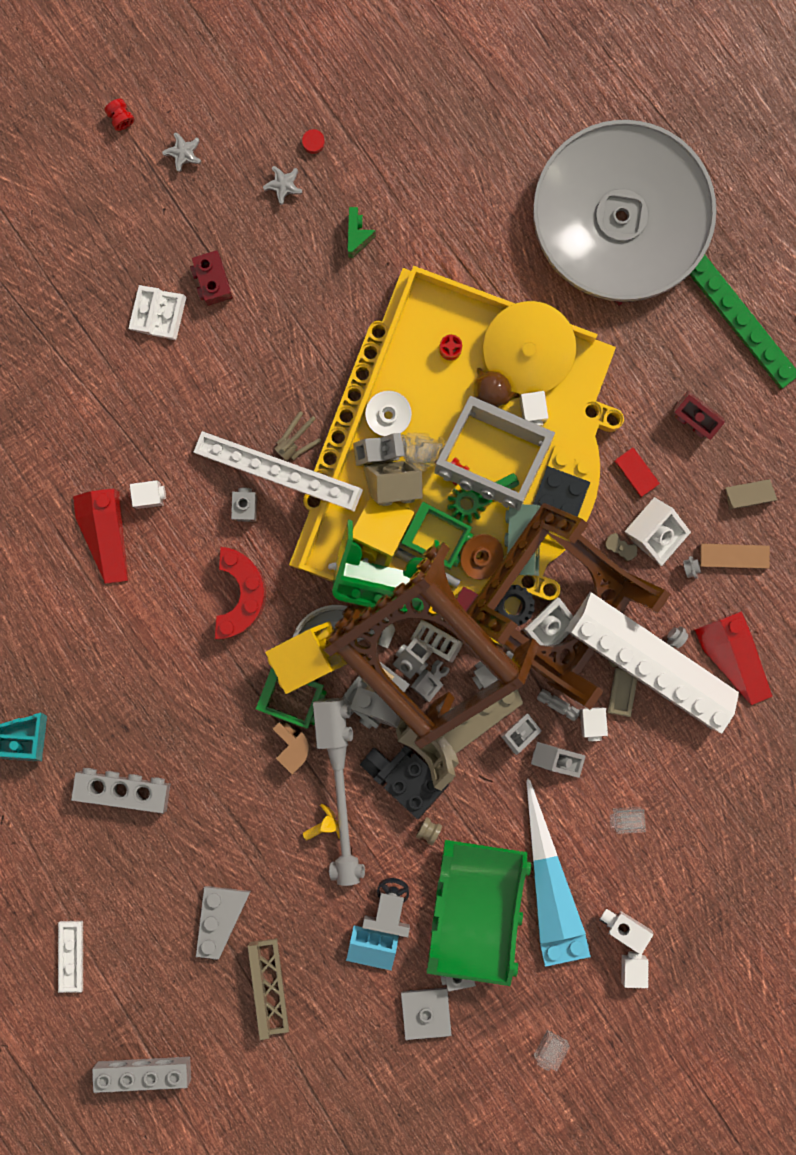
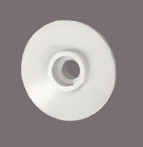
[365,391,412,436]

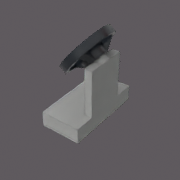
[362,878,410,937]

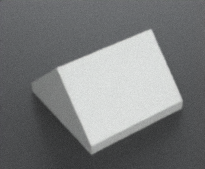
[522,597,574,646]

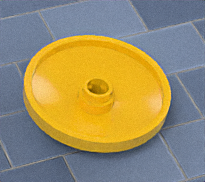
[483,301,576,394]

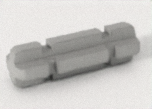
[537,689,580,721]

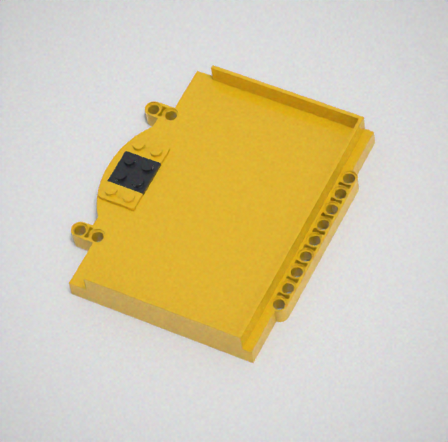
[289,266,624,646]

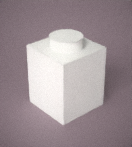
[519,391,548,426]
[130,481,166,509]
[580,707,608,741]
[621,951,648,988]

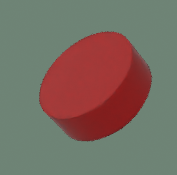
[302,129,325,154]

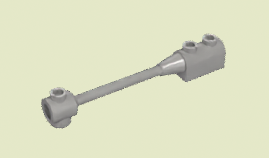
[313,698,365,886]

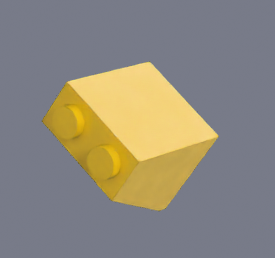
[352,496,415,567]
[265,621,347,694]

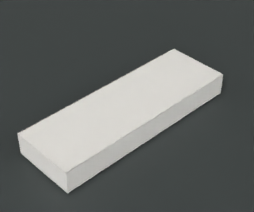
[58,921,83,993]

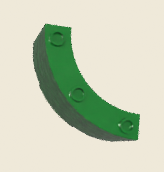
[426,840,531,986]

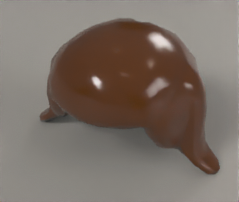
[474,368,519,408]

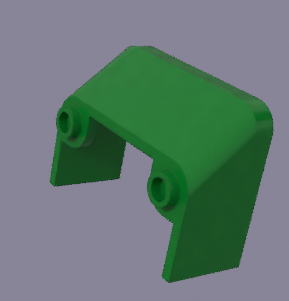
[332,520,440,612]

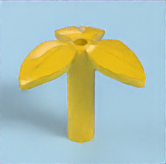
[303,804,340,840]

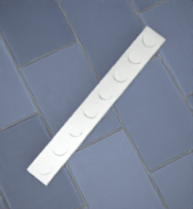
[194,431,363,511]

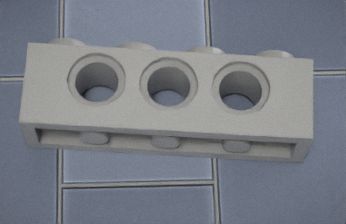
[71,768,170,813]
[92,1057,191,1093]

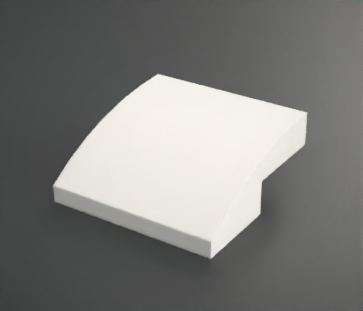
[129,285,186,340]

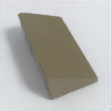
[725,479,777,510]

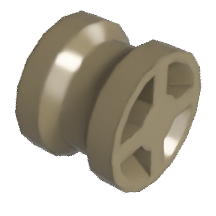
[416,817,443,846]

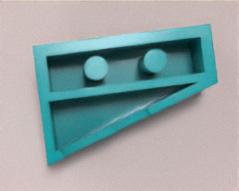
[0,713,47,762]

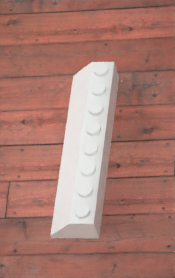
[565,592,739,734]

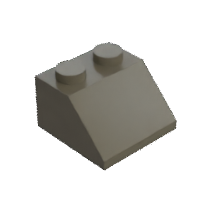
[364,460,423,506]

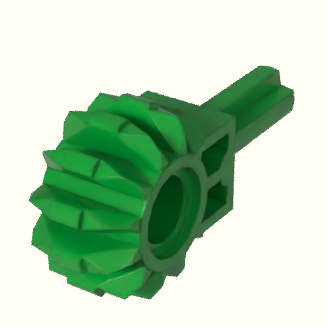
[447,473,519,524]

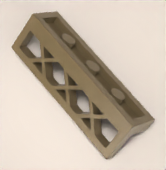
[248,938,289,1040]

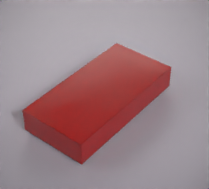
[614,447,660,498]

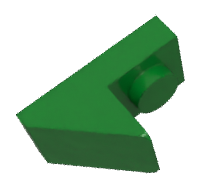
[348,207,376,258]

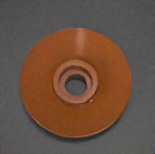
[460,534,504,580]

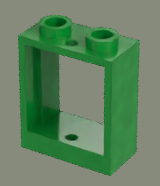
[401,502,474,570]
[256,667,327,729]

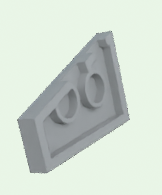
[196,886,251,959]

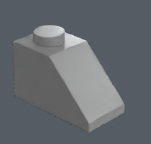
[531,742,586,778]

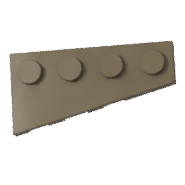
[443,689,523,753]

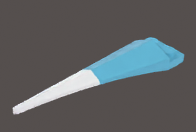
[526,779,591,967]

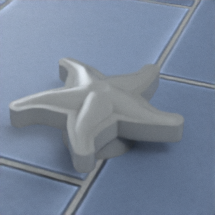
[163,133,201,172]
[263,166,302,205]

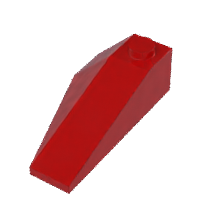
[73,488,128,584]
[694,611,773,705]

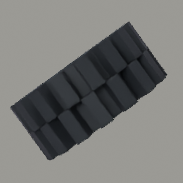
[494,585,535,626]

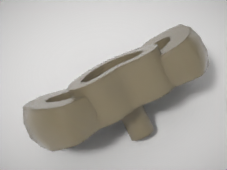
[605,533,638,561]

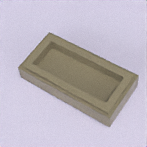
[607,668,637,717]

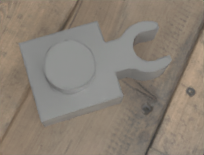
[411,660,450,702]

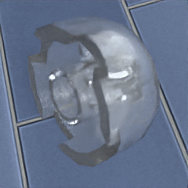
[402,433,447,471]

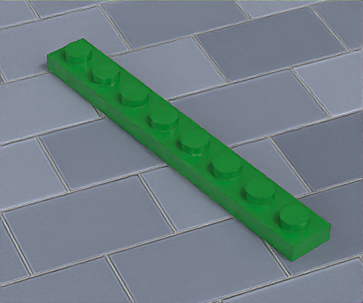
[689,254,796,390]

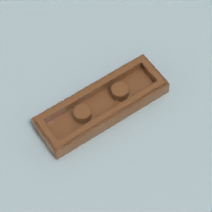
[700,544,770,569]

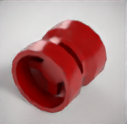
[104,98,135,131]

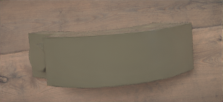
[396,719,459,791]

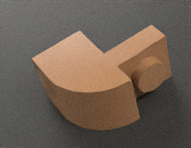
[273,721,310,774]

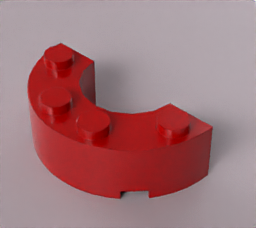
[215,547,266,639]

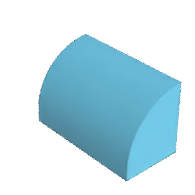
[346,925,399,970]

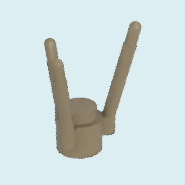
[274,411,322,461]

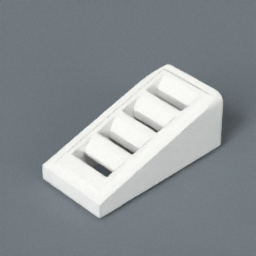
[411,620,463,662]

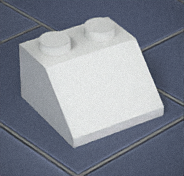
[625,497,691,566]

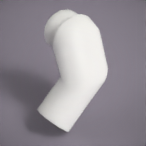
[378,618,395,648]

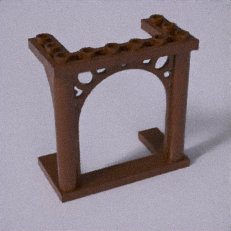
[467,502,671,710]
[324,542,539,749]

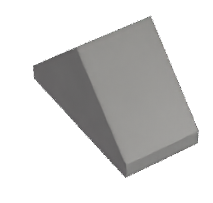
[500,713,541,755]

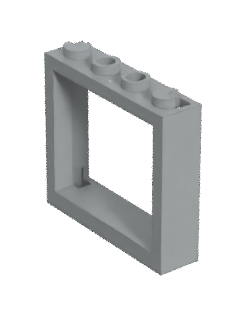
[434,396,555,511]

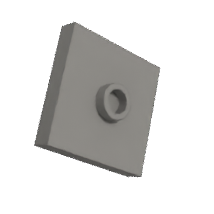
[401,987,452,1040]

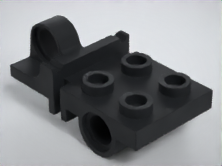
[360,745,449,820]

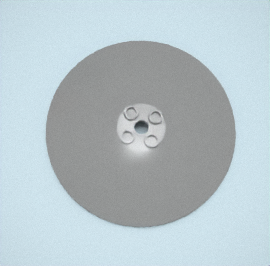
[533,120,716,302]

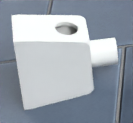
[599,909,654,955]

